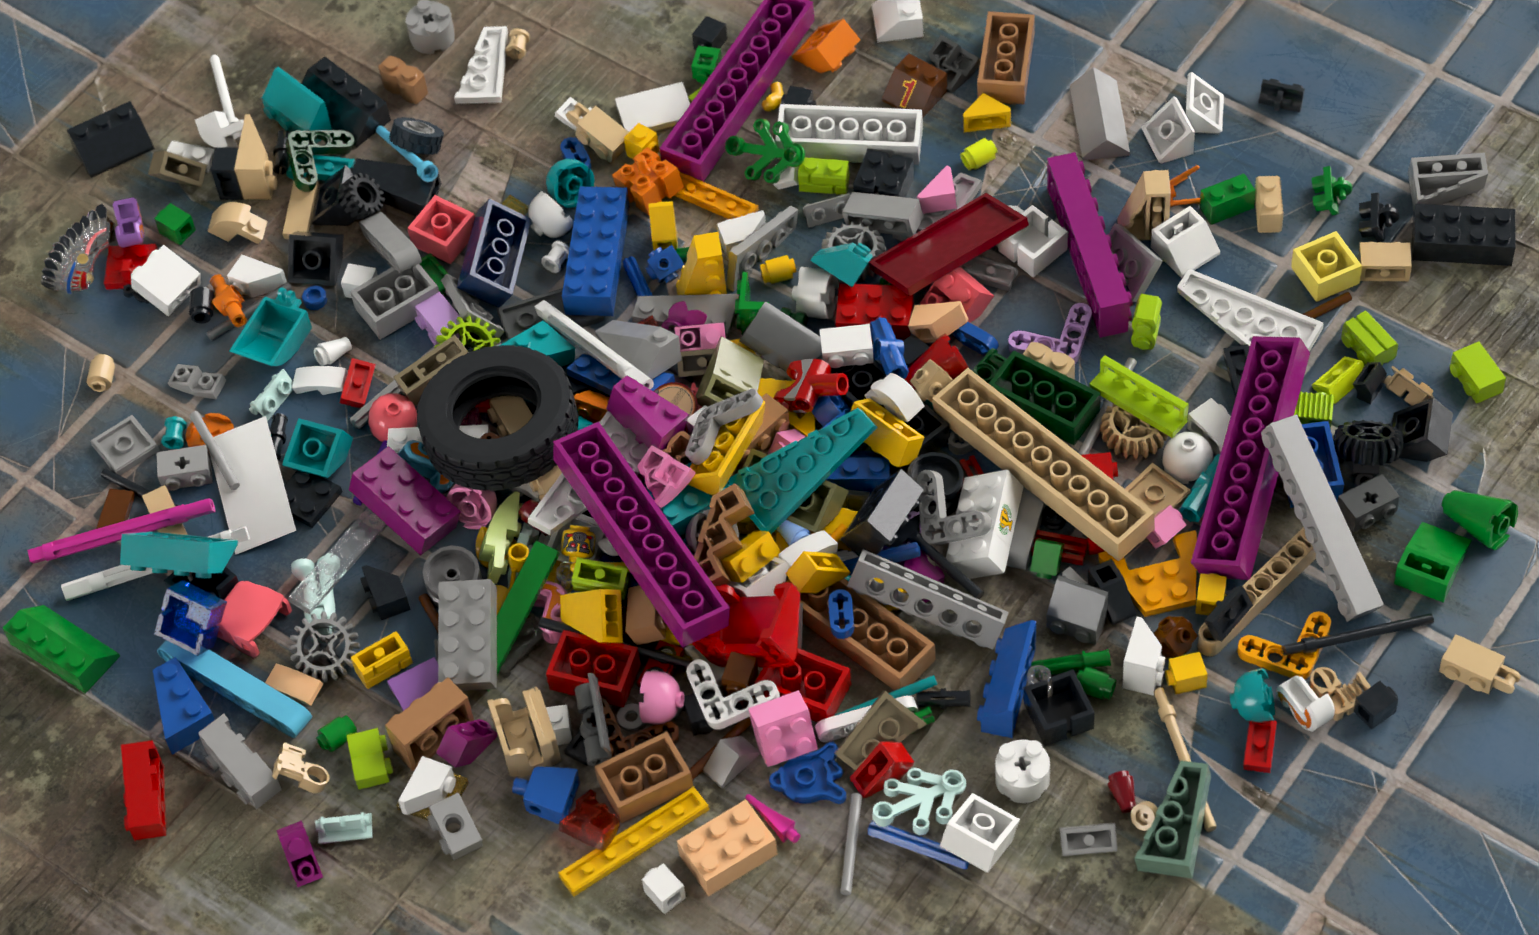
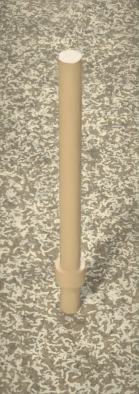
[1154,688,1217,832]

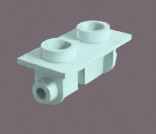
[249,369,293,421]
[315,812,373,844]

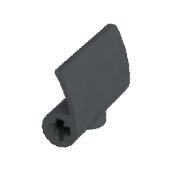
[739,302,822,372]
[575,673,612,767]

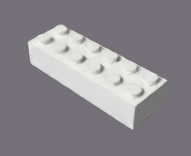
[775,104,923,165]

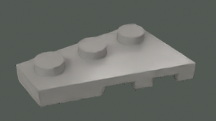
[441,274,505,338]

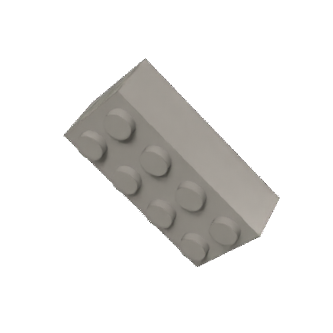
[438,579,497,691]

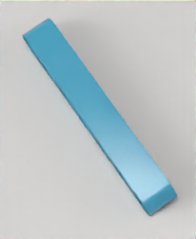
[157,630,312,738]

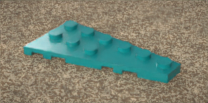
[725,408,878,534]

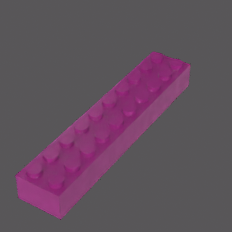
[659,0,815,182]
[1191,336,1310,580]
[553,422,730,648]

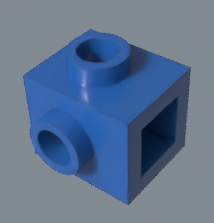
[645,245,684,284]

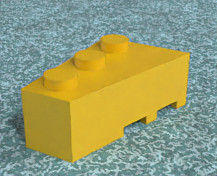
[676,232,727,295]

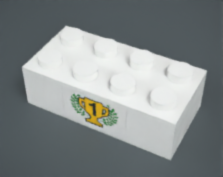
[946,470,1024,579]

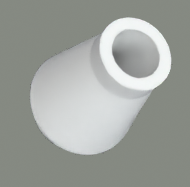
[313,337,352,366]

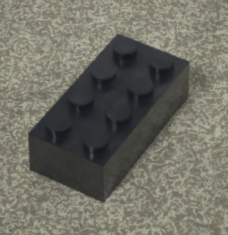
[1412,204,1516,266]

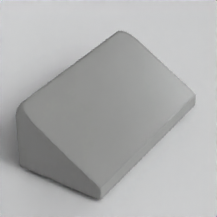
[1059,823,1118,856]

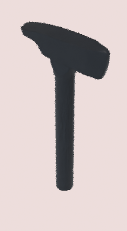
[889,514,984,599]

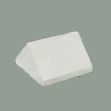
[1186,72,1224,134]
[1141,97,1195,163]

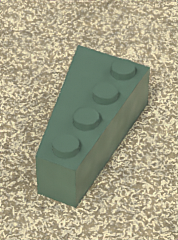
[1134,761,1211,878]

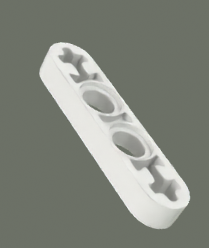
[815,696,918,742]

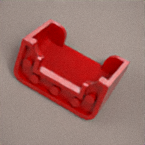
[691,582,800,668]

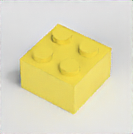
[1291,231,1362,302]

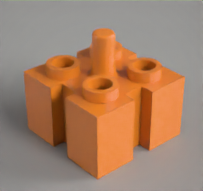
[612,147,684,216]

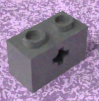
[1337,474,1400,532]

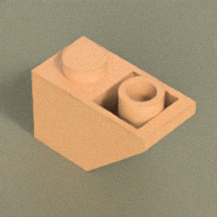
[908,301,968,343]

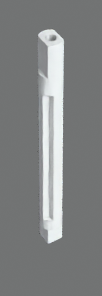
[534,300,654,389]
[61,526,250,601]

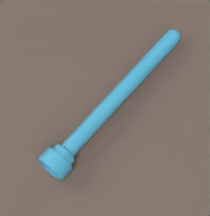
[376,126,438,182]

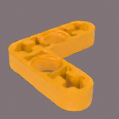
[1237,611,1331,680]

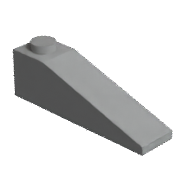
[595,320,682,379]

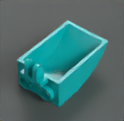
[229,287,312,366]

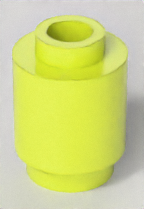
[960,138,997,170]

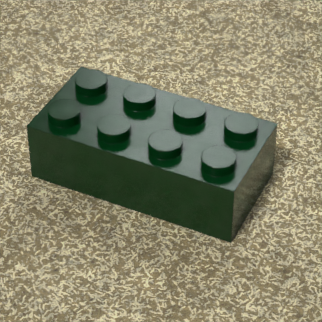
[989,350,1101,445]

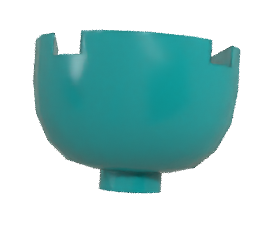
[546,159,595,208]
[1230,668,1276,722]

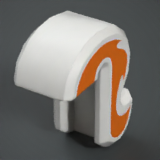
[1276,675,1335,732]

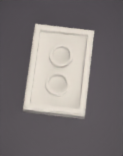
[615,82,690,132]

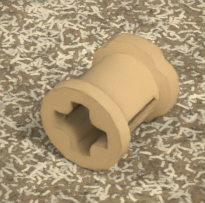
[505,28,530,59]

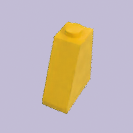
[560,589,623,643]

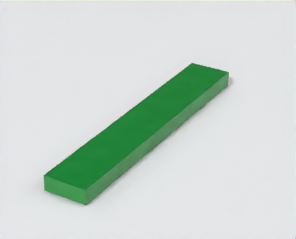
[485,541,560,692]

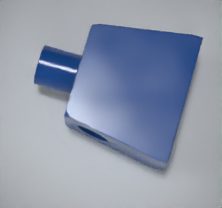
[512,766,580,826]

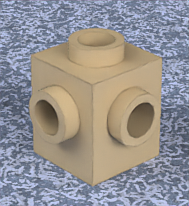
[910,359,953,402]

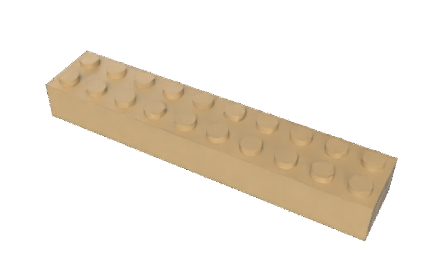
[932,368,1155,562]

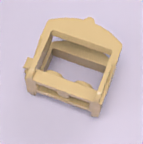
[487,687,561,778]

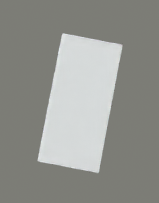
[209,416,296,555]

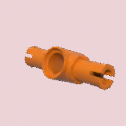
[210,274,247,327]

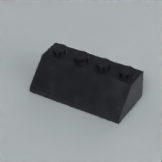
[301,56,391,148]

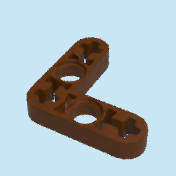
[589,697,679,758]

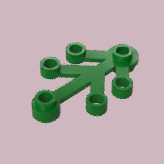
[725,118,805,184]

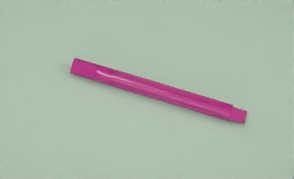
[27,498,215,564]

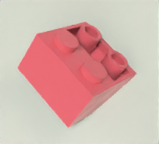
[920,267,994,322]

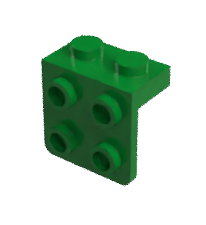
[735,272,769,335]

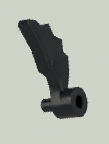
[123,284,150,304]

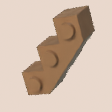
[694,483,754,586]

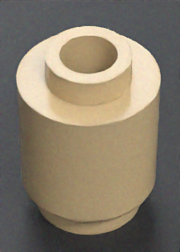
[87,354,115,392]

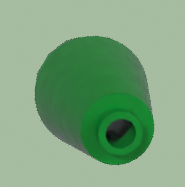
[1442,490,1518,550]

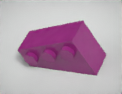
[606,375,689,450]

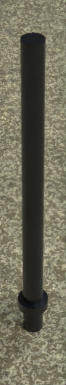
[539,617,702,674]

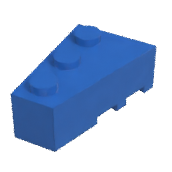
[153,657,215,755]

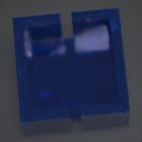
[154,580,227,656]

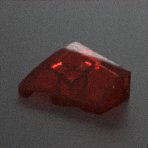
[559,789,620,852]

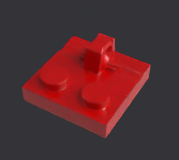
[104,244,158,290]

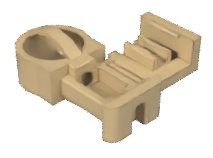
[1310,667,1371,721]
[272,743,329,793]

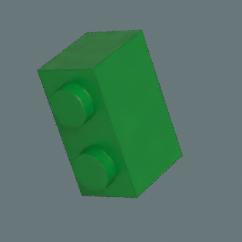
[1200,173,1256,225]

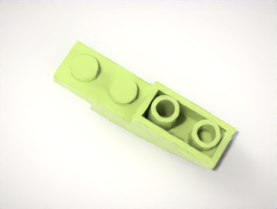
[479,491,523,584]

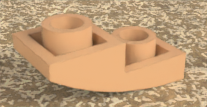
[265,664,324,706]

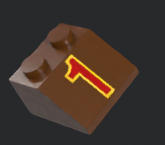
[882,53,947,119]

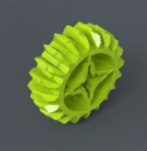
[434,316,500,351]

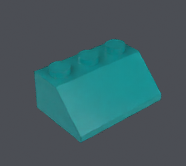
[262,67,332,144]

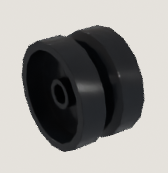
[908,452,963,516]

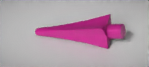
[745,794,800,843]

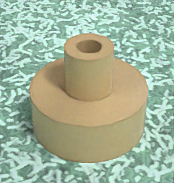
[1131,801,1158,831]

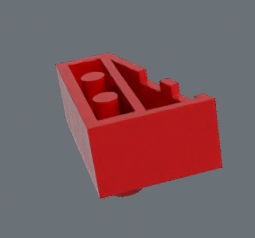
[121,740,166,841]

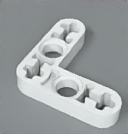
[686,659,780,730]

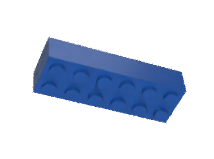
[562,186,630,316]

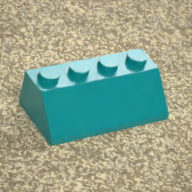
[120,532,238,578]

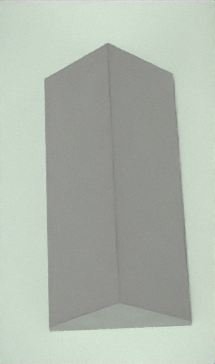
[1070,67,1130,160]

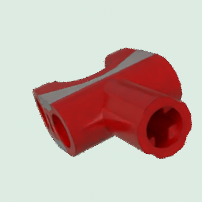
[773,359,849,413]

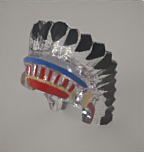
[41,204,110,294]

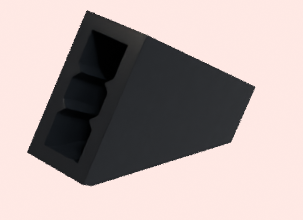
[350,158,441,217]

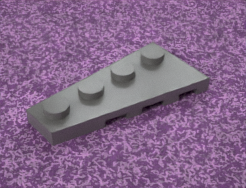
[726,206,798,292]

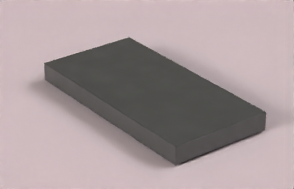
[496,288,604,340]

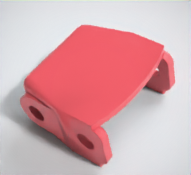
[210,581,292,659]

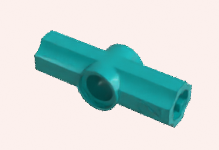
[1179,453,1220,522]

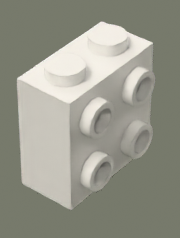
[131,245,201,317]

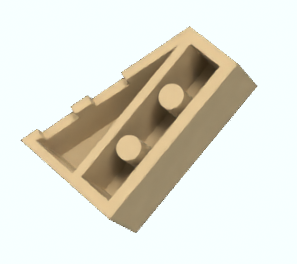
[1117,170,1171,240]

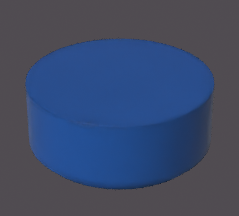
[302,286,327,310]

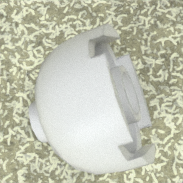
[528,191,574,238]
[1162,432,1213,484]

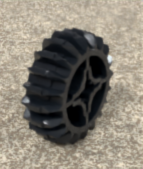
[1333,420,1404,466]

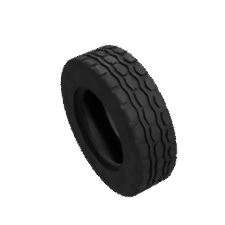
[417,345,579,491]

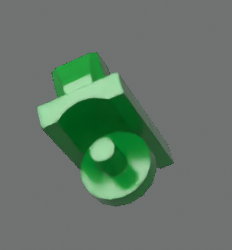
[1312,166,1352,216]

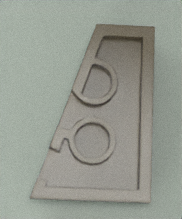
[834,690,927,771]

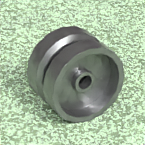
[422,545,482,608]

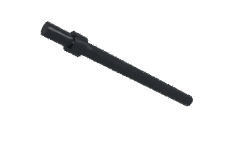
[1282,613,1434,656]

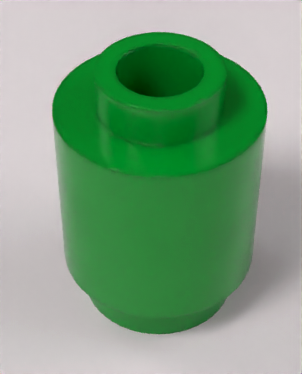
[1077,667,1117,700]
[316,715,357,752]

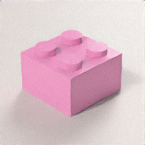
[748,690,818,767]

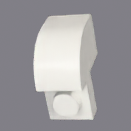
[195,111,244,148]
[864,373,924,422]

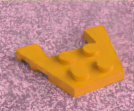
[1098,530,1197,617]

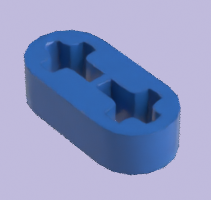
[560,137,592,169]
[953,322,999,356]
[828,589,854,639]

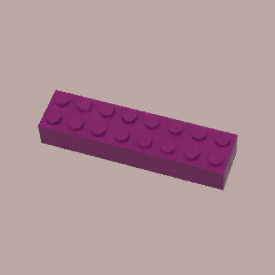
[1047,152,1133,338]

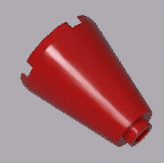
[904,333,969,390]

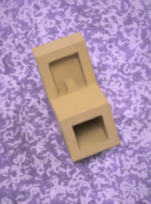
[207,202,268,244]

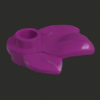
[661,301,707,334]

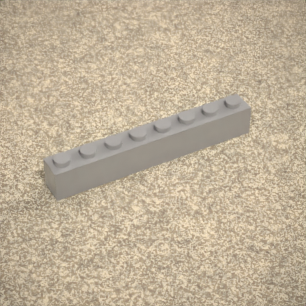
[1261,414,1384,622]

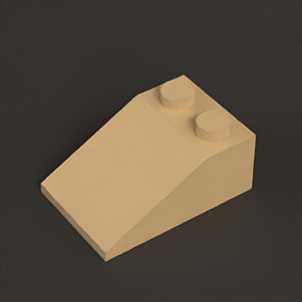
[234,114,277,200]

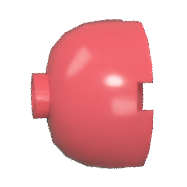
[368,393,418,442]

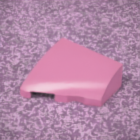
[637,445,696,508]

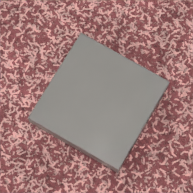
[90,415,160,475]

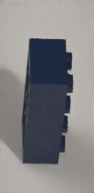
[457,198,531,308]

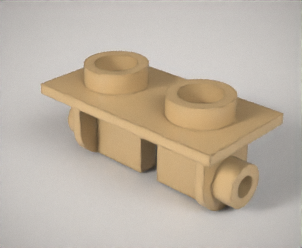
[1384,366,1434,406]

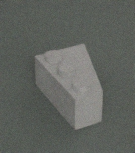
[1408,153,1488,210]
[198,714,282,810]

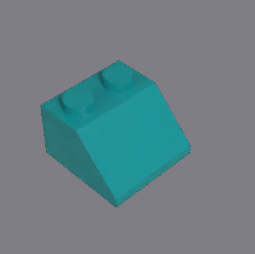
[810,243,873,287]
[282,418,353,478]

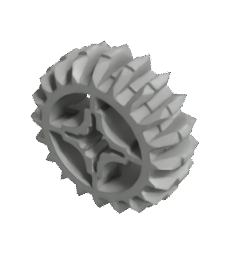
[821,221,886,281]
[289,611,360,682]

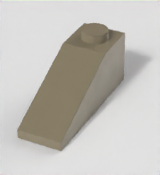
[394,335,469,406]

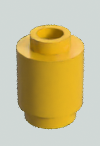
[759,255,797,284]

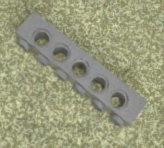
[847,549,1009,649]

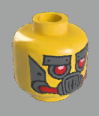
[561,525,596,562]

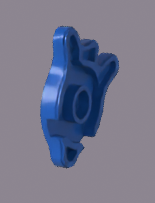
[769,742,847,804]

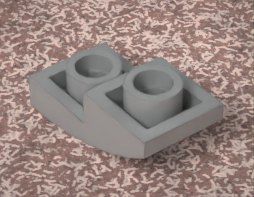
[168,364,226,399]

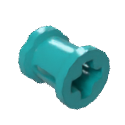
[161,416,187,449]

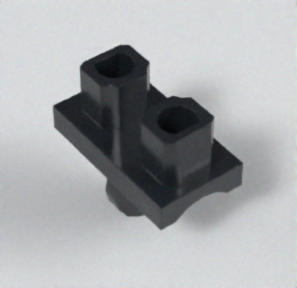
[1258,79,1305,112]
[1359,192,1399,243]

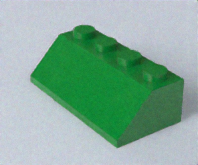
[2,605,120,694]

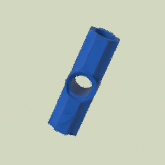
[870,318,909,379]

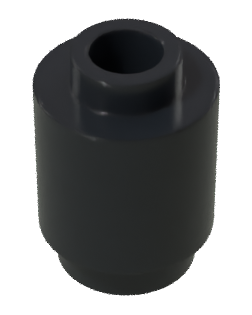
[189,286,214,324]

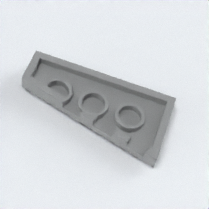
[893,173,982,241]
[632,294,739,339]

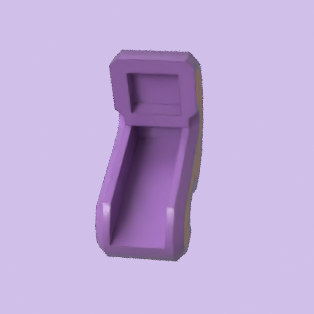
[113,198,145,248]

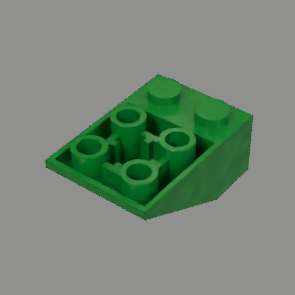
[1394,522,1472,603]

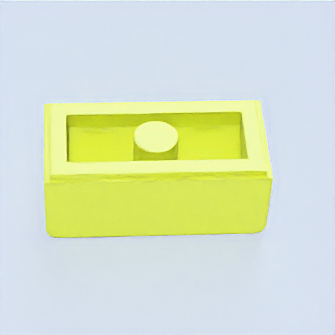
[1311,356,1365,404]

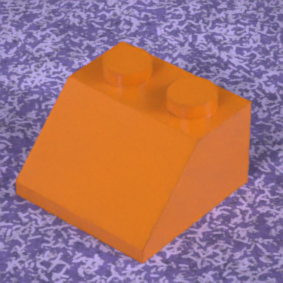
[792,18,860,73]

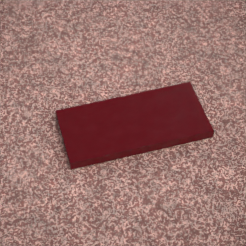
[869,193,1029,296]

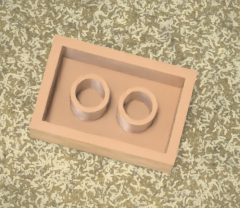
[677,800,778,896]

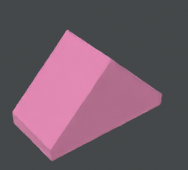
[917,166,957,214]

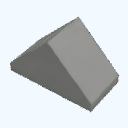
[703,736,760,788]

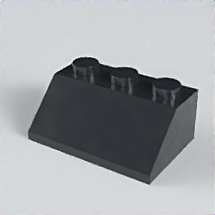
[67,101,155,178]

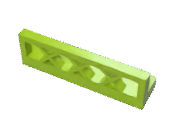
[1089,355,1189,438]

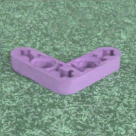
[1008,303,1092,364]

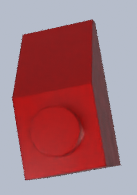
[850,742,915,798]

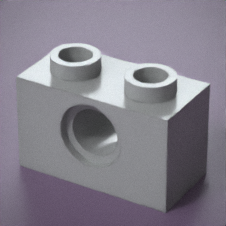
[427,792,483,861]

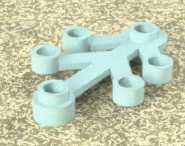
[872,768,966,835]

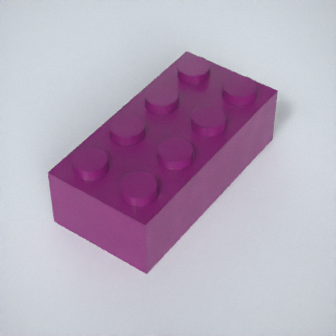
[349,446,461,556]

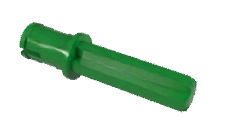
[1031,649,1111,677]

